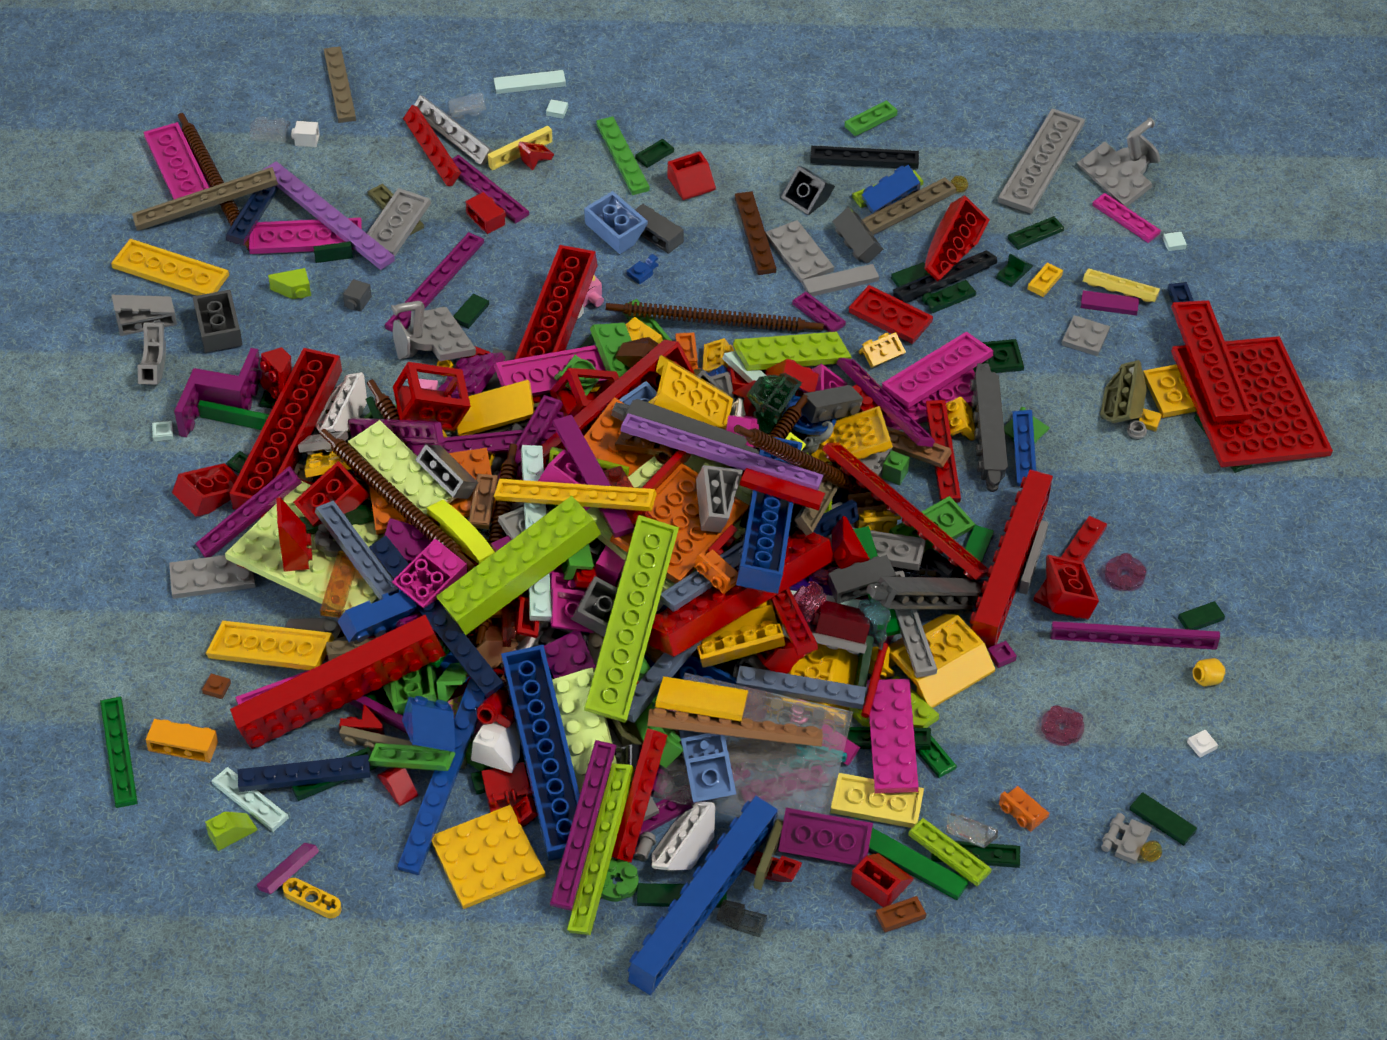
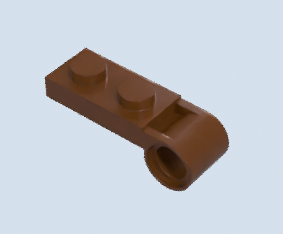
[615,432,678,464]

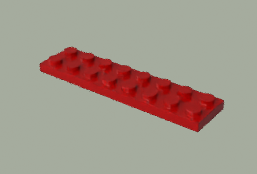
[1171,300,1253,422]

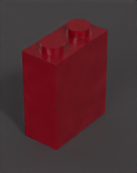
[812,599,870,644]

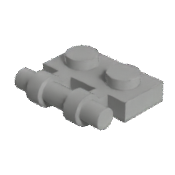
[1101,813,1152,864]

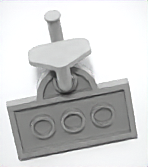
[1077,117,1160,207]
[391,301,476,361]

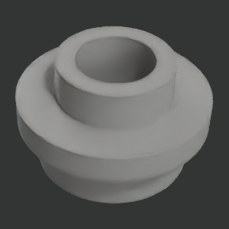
[1127,421,1147,439]

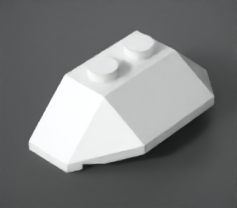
[315,372,367,433]
[652,801,715,870]

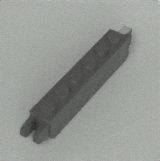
[970,363,1008,492]
[611,399,759,454]
[866,577,983,609]

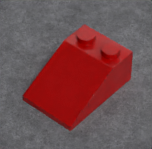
[293,461,370,527]
[172,463,238,517]
[276,497,313,572]
[1046,555,1099,620]

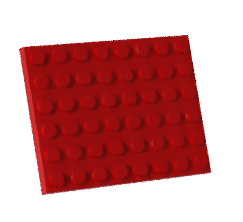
[1171,336,1333,467]

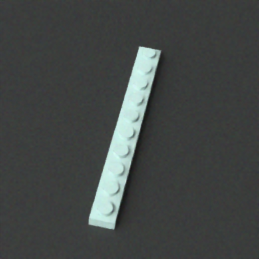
[521,445,552,621]

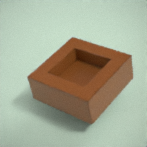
[202,673,231,699]

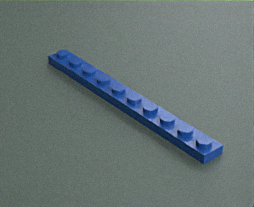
[397,677,486,875]

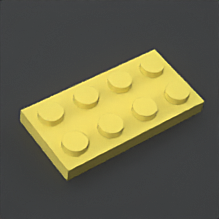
[830,773,924,828]

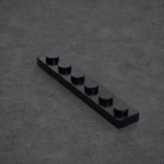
[810,145,919,169]
[893,250,997,302]

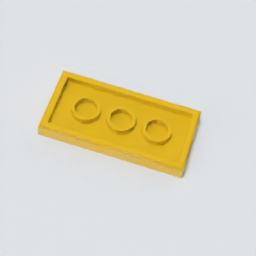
[457,380,535,436]
[655,676,748,721]

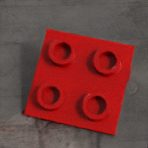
[481,762,533,812]

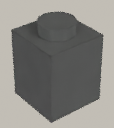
[343,279,372,312]

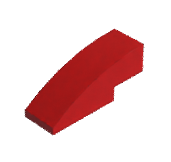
[515,589,539,638]

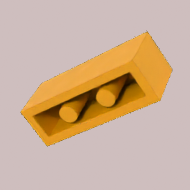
[145,719,218,763]

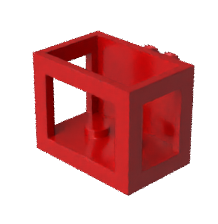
[393,362,471,431]
[549,368,619,417]

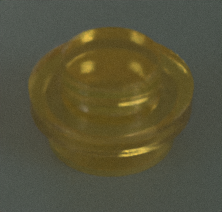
[951,176,968,192]
[1140,841,1162,862]

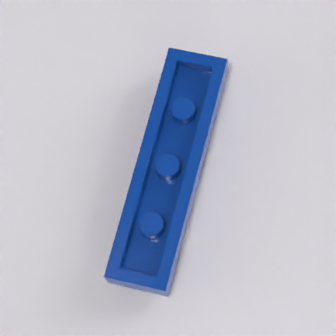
[1012,410,1036,486]

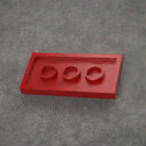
[848,285,933,344]

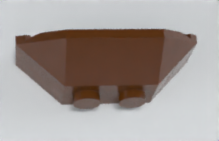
[615,337,659,368]

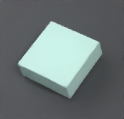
[546,99,568,119]
[1163,232,1187,251]
[152,421,173,441]

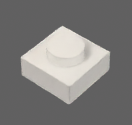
[1187,730,1218,758]

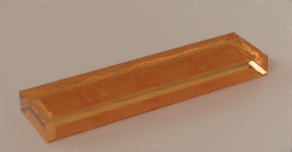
[320,551,356,618]

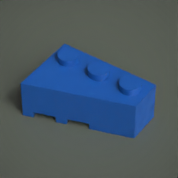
[862,165,920,214]
[337,589,417,642]

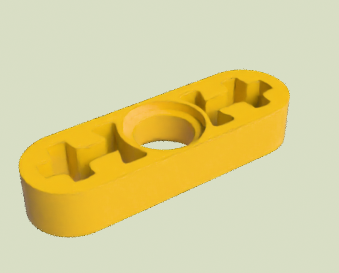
[283,878,342,919]

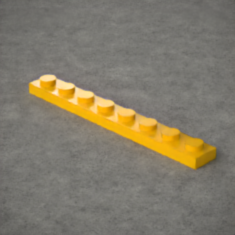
[494,479,657,511]

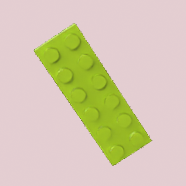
[733,332,852,371]

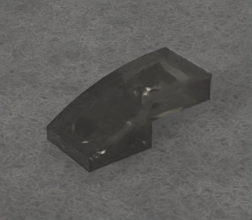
[716,899,767,937]

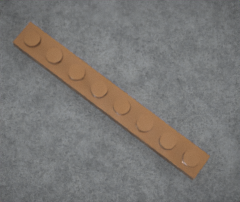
[647,708,823,747]

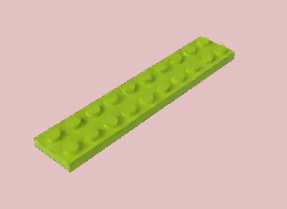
[584,515,679,723]

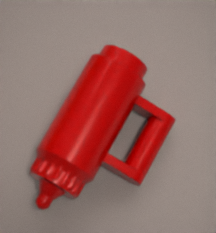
[477,689,515,728]

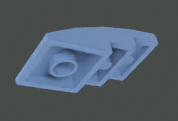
[679,730,736,803]

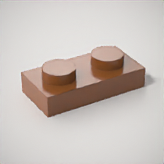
[875,896,926,932]

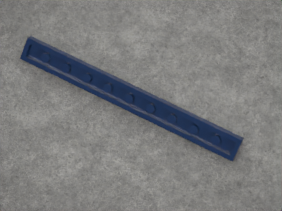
[369,535,504,698]

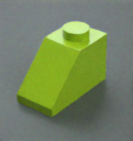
[268,268,311,299]
[205,811,257,851]

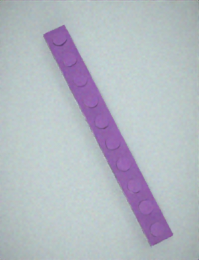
[263,161,395,270]
[621,413,823,490]

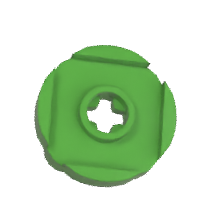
[601,858,639,902]

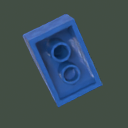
[402,696,455,752]

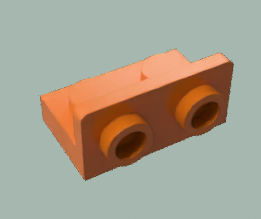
[694,550,738,594]
[999,786,1049,832]

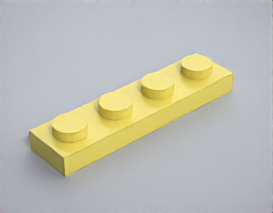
[488,126,552,171]
[1083,268,1160,302]

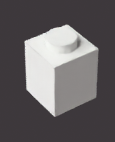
[291,121,320,147]

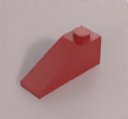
[831,516,870,569]

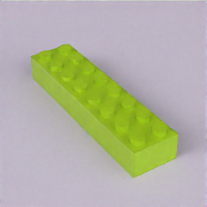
[436,496,601,635]

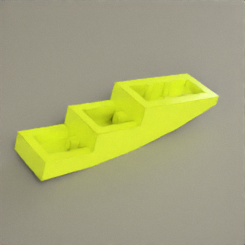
[427,500,495,564]

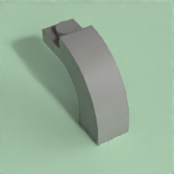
[138,322,166,384]

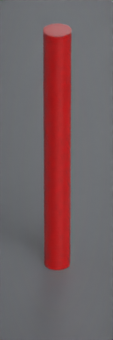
[861,642,888,718]

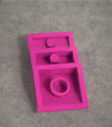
[550,565,594,633]

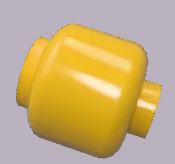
[1193,658,1225,687]

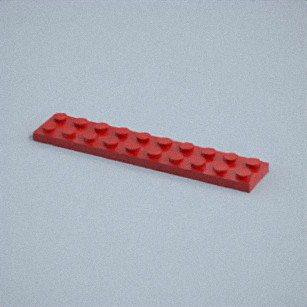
[822,442,989,580]

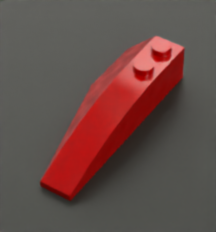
[924,195,990,281]

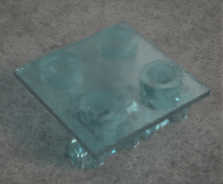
[858,598,891,650]

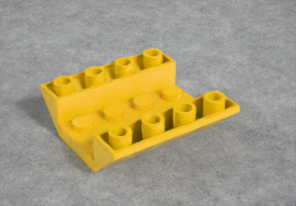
[648,355,733,430]
[697,599,785,668]
[888,614,995,708]
[761,643,859,728]

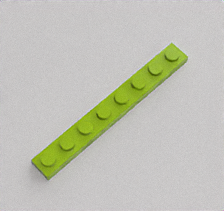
[567,763,635,935]

